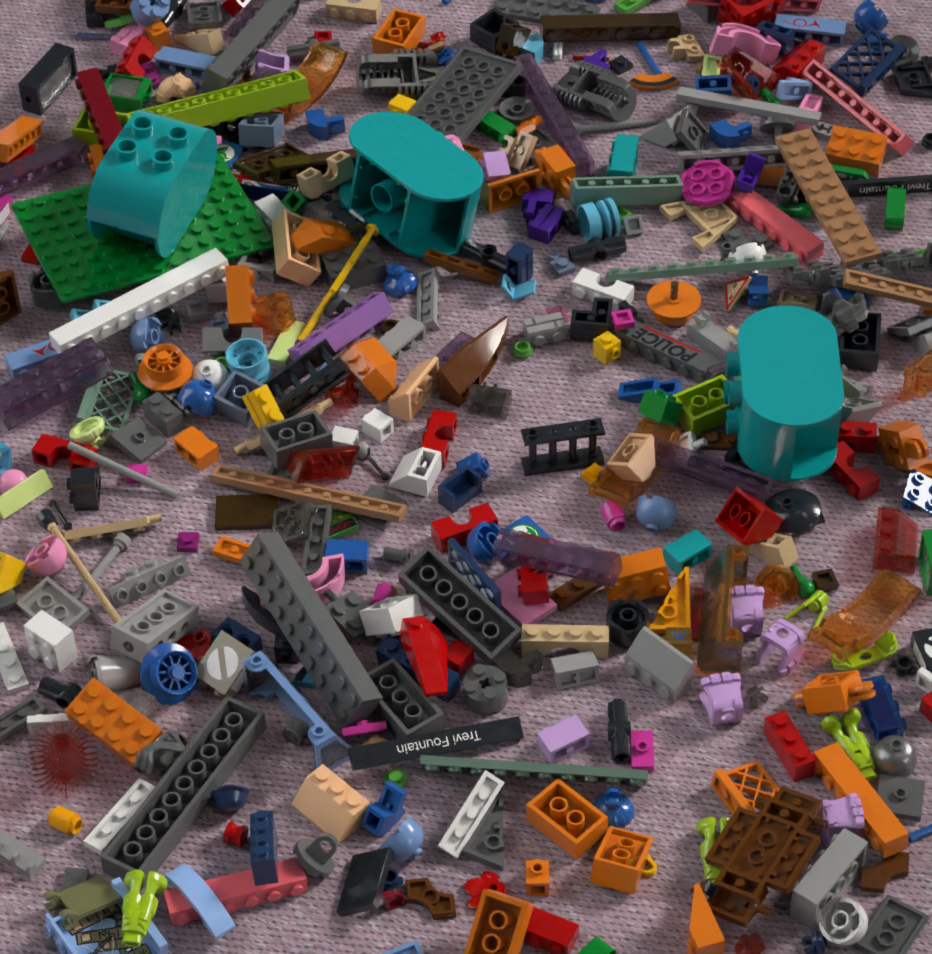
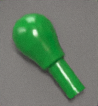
[777,203,813,220]
[128,372,152,405]
[789,565,815,598]

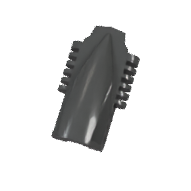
[356,48,444,97]
[553,60,637,122]

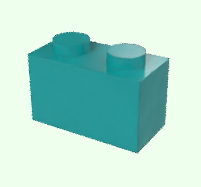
[663,529,712,576]

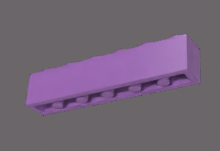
[287,292,393,361]

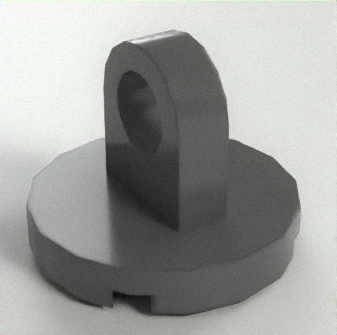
[759,115,796,145]
[323,283,357,318]
[293,832,338,879]

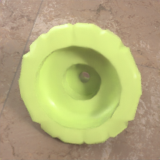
[69,416,105,450]

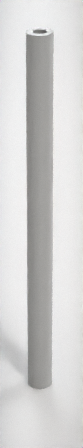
[67,441,180,499]

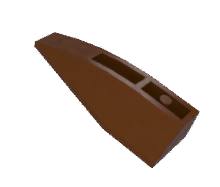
[438,316,509,407]

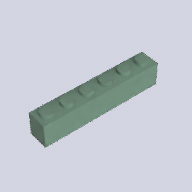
[568,175,683,207]

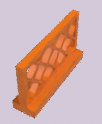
[710,760,780,815]

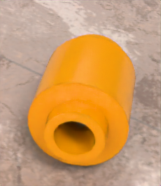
[47,806,83,835]

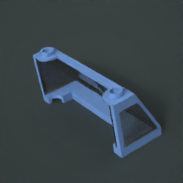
[242,651,351,771]

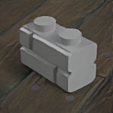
[523,312,567,347]

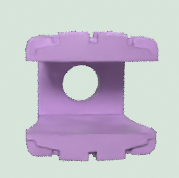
[254,49,289,80]
[723,585,765,637]
[755,618,805,677]
[698,672,744,726]
[817,793,864,847]

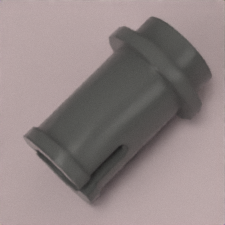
[719,242,734,261]
[383,547,411,565]

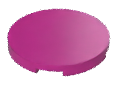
[680,160,735,207]

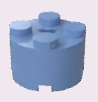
[130,0,170,27]

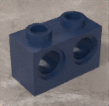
[211,617,263,652]

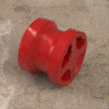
[223,821,249,848]

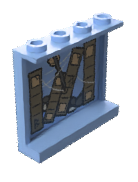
[44,877,168,954]

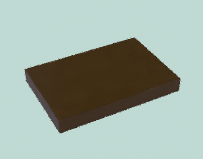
[215,494,278,531]

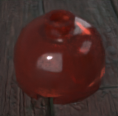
[324,370,359,409]

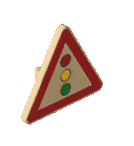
[724,275,752,312]

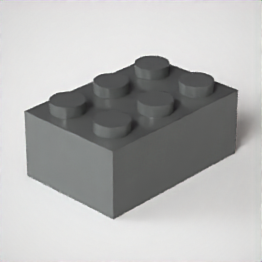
[320,240,387,290]
[260,410,333,470]

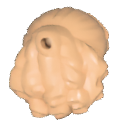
[155,72,197,103]

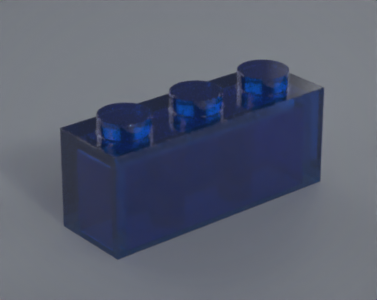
[860,675,907,742]

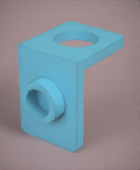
[502,274,536,301]

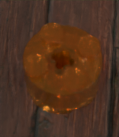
[254,291,296,335]

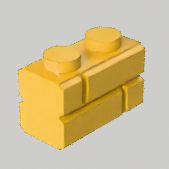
[242,384,284,432]

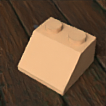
[607,433,655,482]

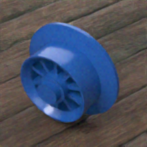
[140,643,198,704]

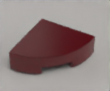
[382,891,407,912]

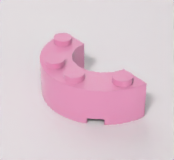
[709,23,782,65]
[306,554,345,605]

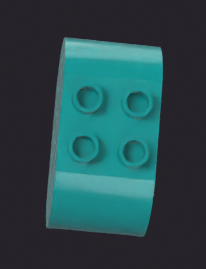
[87,109,217,258]
[339,112,484,258]
[723,305,844,481]

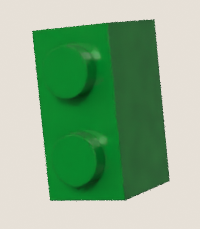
[638,388,683,427]

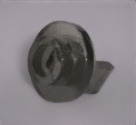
[744,685,768,709]

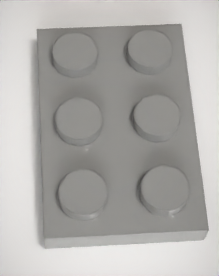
[16,576,91,630]

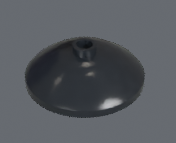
[764,489,822,538]

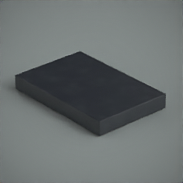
[336,847,394,917]

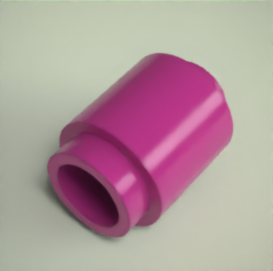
[600,500,627,532]
[371,582,397,605]

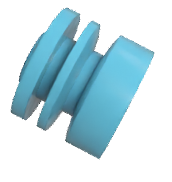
[577,198,621,242]
[225,338,271,383]

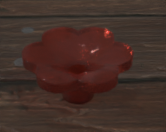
[735,933,765,954]

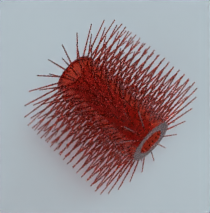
[28,717,99,800]

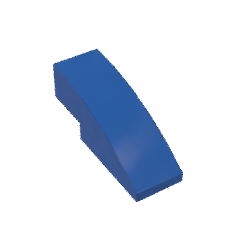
[618,377,683,404]

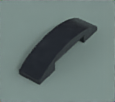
[241,586,282,634]

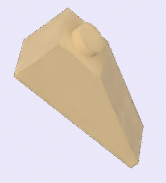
[174,29,225,56]
[734,533,799,569]

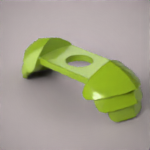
[831,631,898,671]

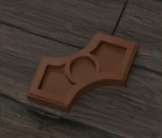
[860,852,909,894]
[405,878,457,920]

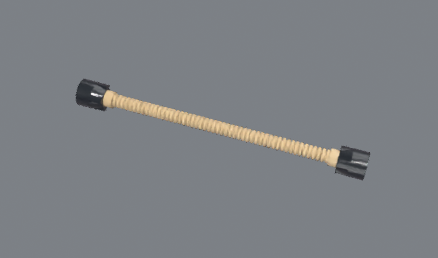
[36,509,121,624]

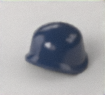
[210,784,250,812]

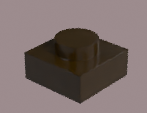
[811,568,839,592]

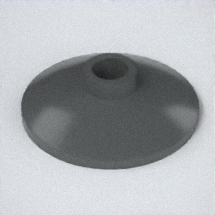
[884,35,920,66]
[499,97,535,121]

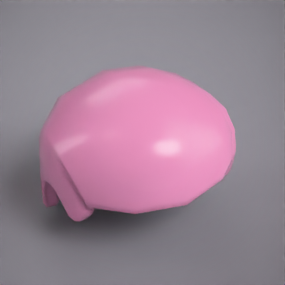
[0,469,27,494]

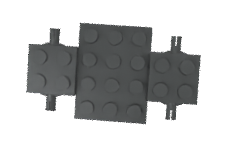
[783,248,924,287]

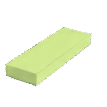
[268,319,306,366]
[0,469,53,519]

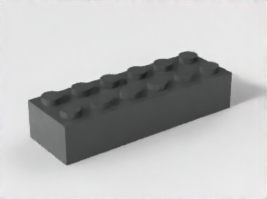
[398,545,522,666]

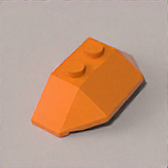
[290,218,357,254]
[339,337,397,403]

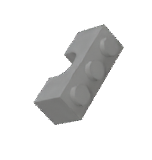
[203,327,263,355]

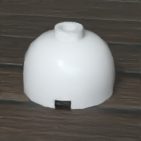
[728,243,767,277]
[191,359,230,391]
[819,897,868,946]

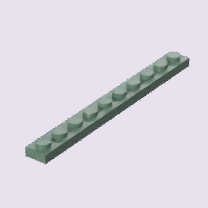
[606,252,799,283]

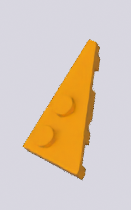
[649,567,691,634]

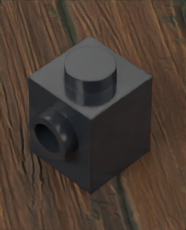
[274,631,298,664]

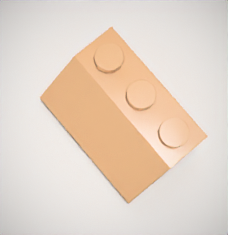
[387,356,439,422]
[291,764,370,844]

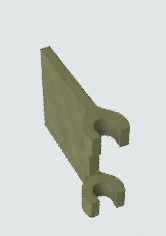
[43,875,122,930]

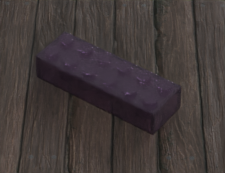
[0,337,114,431]

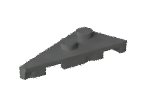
[463,792,504,872]

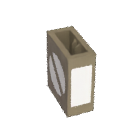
[197,630,256,700]

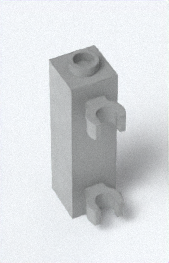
[687,310,738,365]

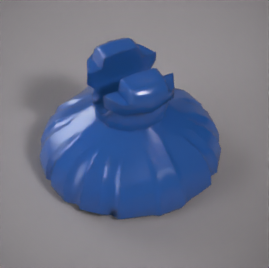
[383,263,418,297]
[592,788,634,828]

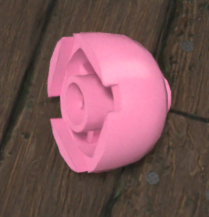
[25,534,67,576]

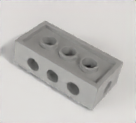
[110,589,199,663]

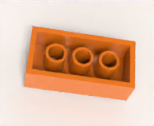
[64,677,163,771]

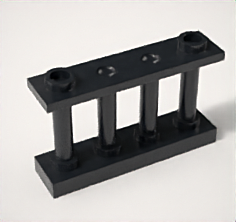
[263,338,351,419]
[521,418,605,476]

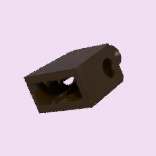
[496,23,531,60]

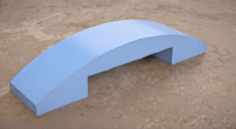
[165,863,236,940]

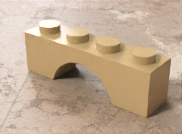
[521,624,609,659]

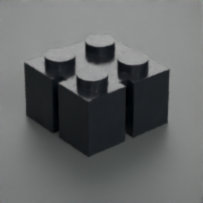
[470,8,519,55]

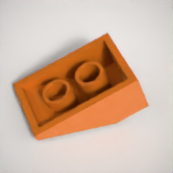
[589,826,654,894]
[685,883,725,954]

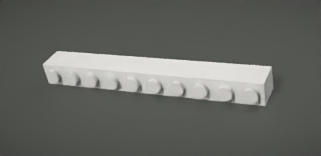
[49,248,229,359]

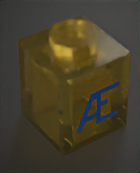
[661,627,692,657]

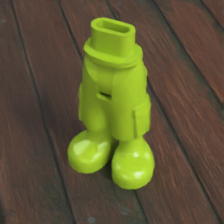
[821,708,877,782]
[696,817,730,883]
[121,870,168,947]

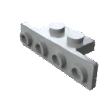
[108,556,191,608]

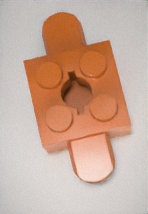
[533,144,576,200]
[876,420,930,471]
[792,670,876,716]

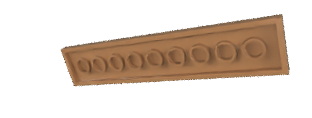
[775,128,882,267]

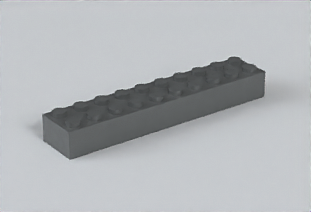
[201,0,301,94]
[239,531,383,728]
[100,696,266,891]

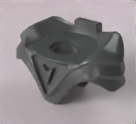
[819,292,868,338]
[133,731,187,776]

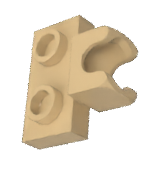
[667,34,705,62]
[499,131,538,172]

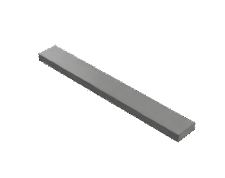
[676,87,822,126]

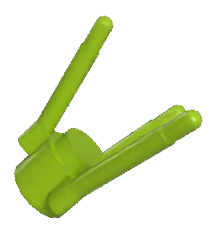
[783,590,829,640]

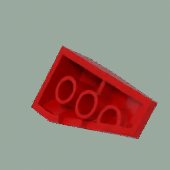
[399,616,448,697]

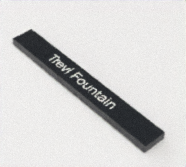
[841,175,932,198]
[348,716,524,771]

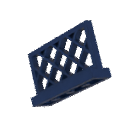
[830,27,907,98]
[448,538,508,616]

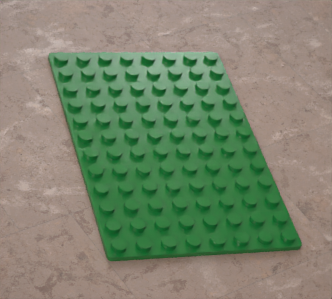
[11,153,274,303]

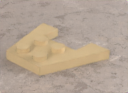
[659,201,738,253]

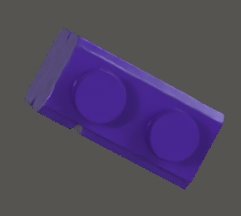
[527,203,565,245]

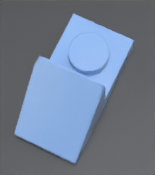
[776,77,813,100]

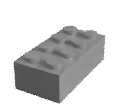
[789,828,868,930]

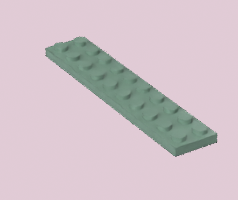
[420,755,648,786]

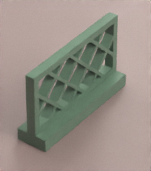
[76,361,139,433]

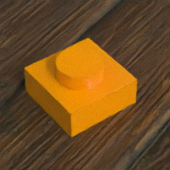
[581,463,610,488]

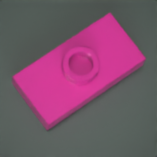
[341,720,387,738]
[630,730,654,771]

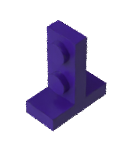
[734,151,767,193]

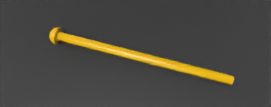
[297,224,379,342]

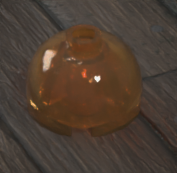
[755,564,799,607]

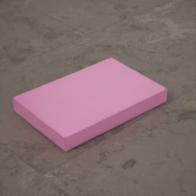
[494,568,557,628]

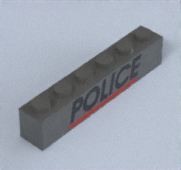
[610,320,723,384]

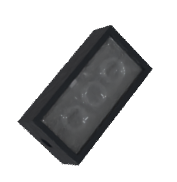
[18,43,78,116]

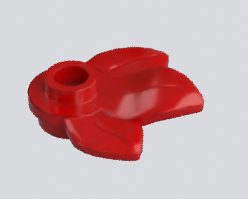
[413,31,447,50]
[176,629,212,663]
[463,871,506,910]

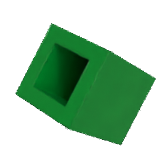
[281,188,313,217]

